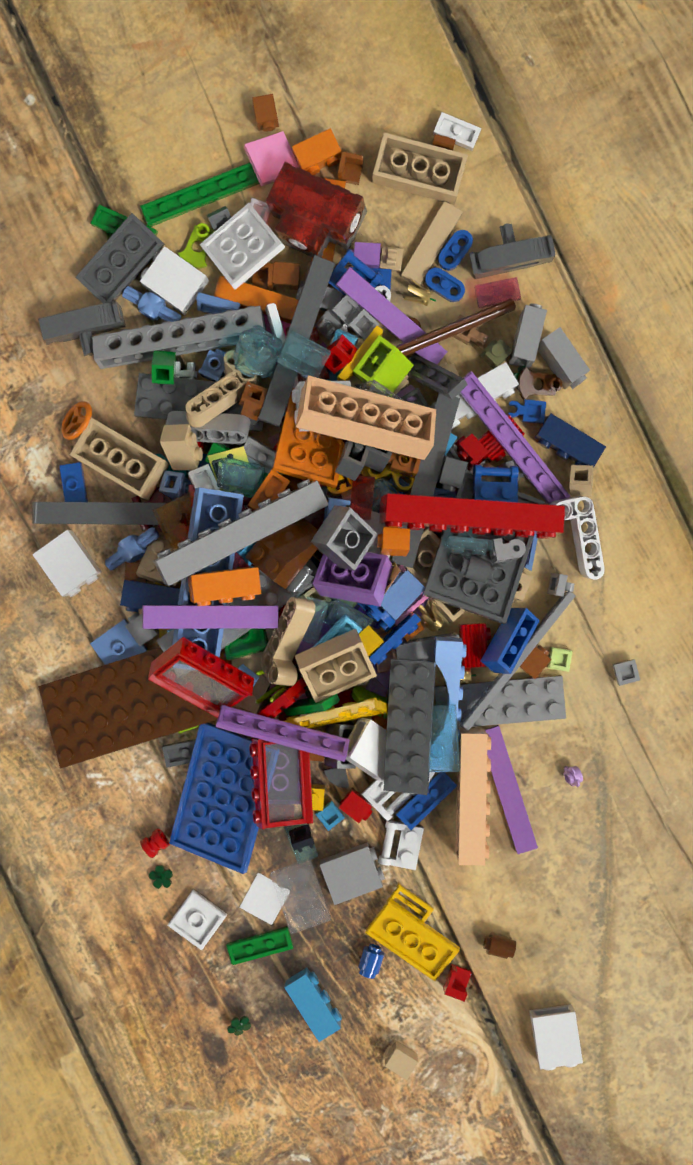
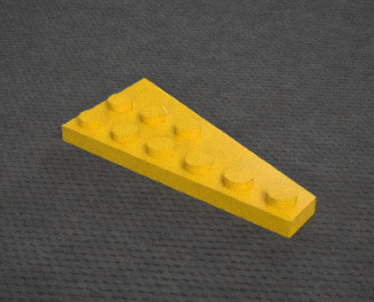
[283,698,388,728]

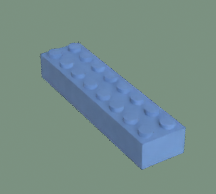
[172,487,244,669]

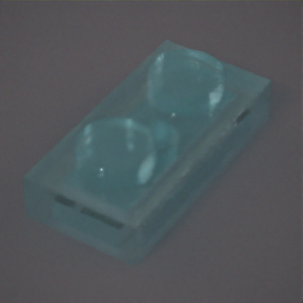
[445,536,493,555]

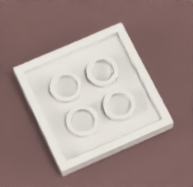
[200,203,285,289]

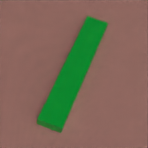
[140,162,260,227]

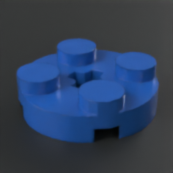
[356,602,396,632]

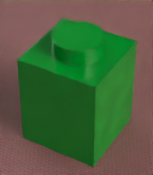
[151,351,176,385]

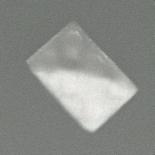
[270,858,331,934]

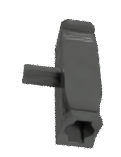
[469,223,555,279]
[38,301,126,356]

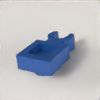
[507,399,546,424]

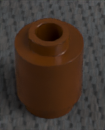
[483,933,516,959]

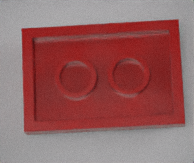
[257,677,307,719]

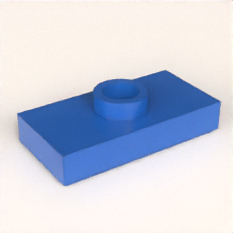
[59,462,88,502]

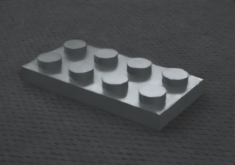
[75,213,165,304]

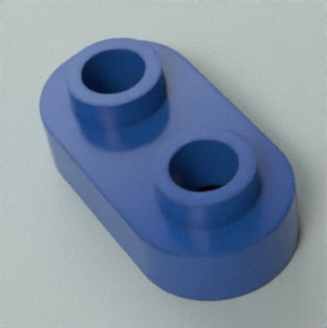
[438,230,473,271]
[425,268,465,302]

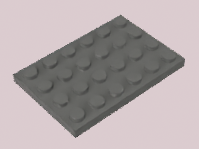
[422,472,545,624]

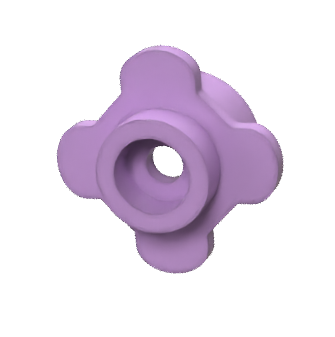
[564,766,583,787]

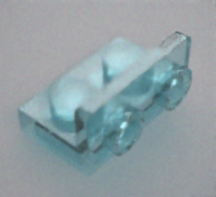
[277,331,331,379]

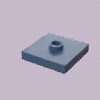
[90,619,148,665]

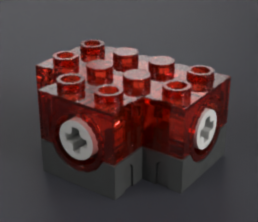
[266,162,367,258]

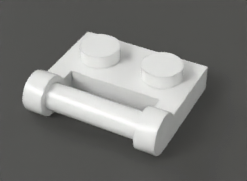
[362,780,416,821]
[378,820,424,870]

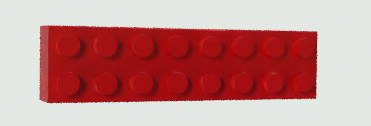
[379,493,565,539]

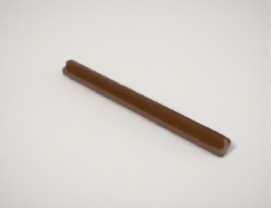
[396,299,516,356]

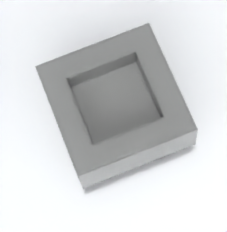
[612,659,640,686]

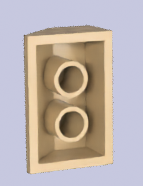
[295,629,377,703]

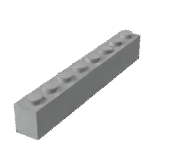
[153,479,329,586]

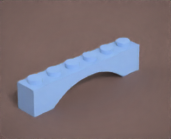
[430,637,466,770]

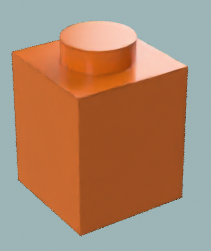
[376,527,410,556]

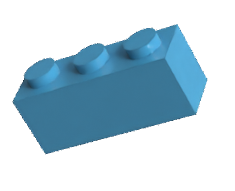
[284,968,342,1042]

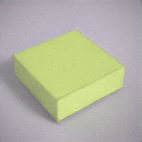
[547,647,573,672]

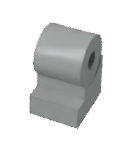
[488,538,526,564]

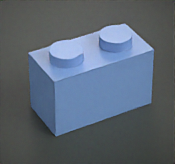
[381,570,425,620]

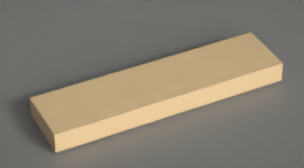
[401,201,463,287]

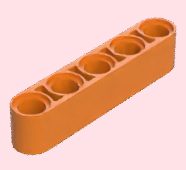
[213,276,299,323]

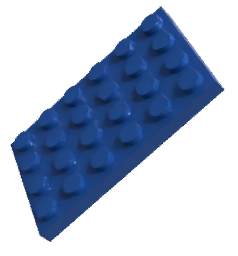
[169,723,280,874]

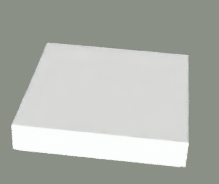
[167,889,227,950]

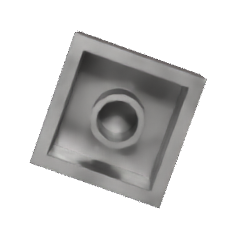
[311,505,378,571]

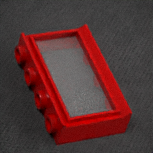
[148,637,254,718]
[249,738,313,829]

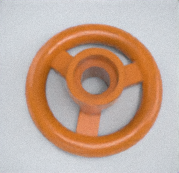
[61,401,92,440]

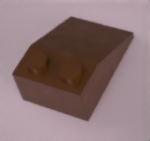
[245,518,318,589]

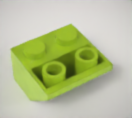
[353,335,414,397]

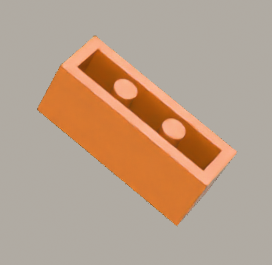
[188,566,261,606]

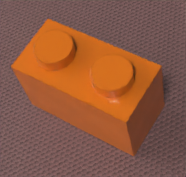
[292,128,342,177]

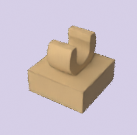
[380,247,404,273]

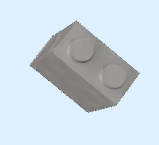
[508,303,547,369]
[538,327,590,390]
[319,842,385,905]

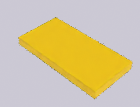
[365,898,460,981]

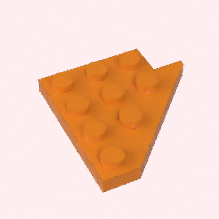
[272,388,345,488]

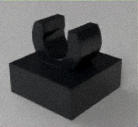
[289,824,315,853]

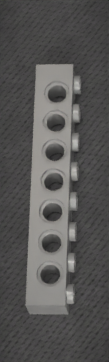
[92,306,267,369]

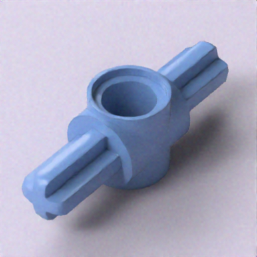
[122,286,182,322]
[105,527,159,570]

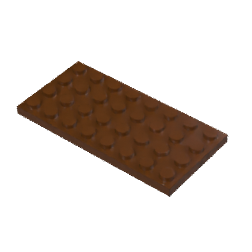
[38,647,218,769]

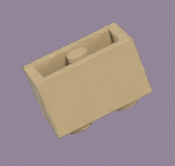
[160,424,203,470]

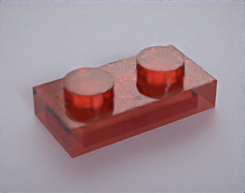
[350,476,375,520]

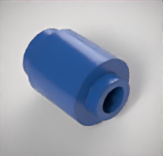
[358,944,385,979]

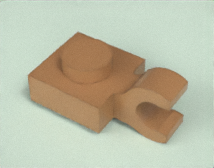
[452,314,489,348]

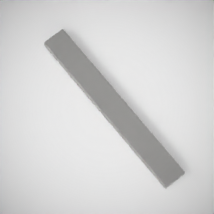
[459,591,576,731]

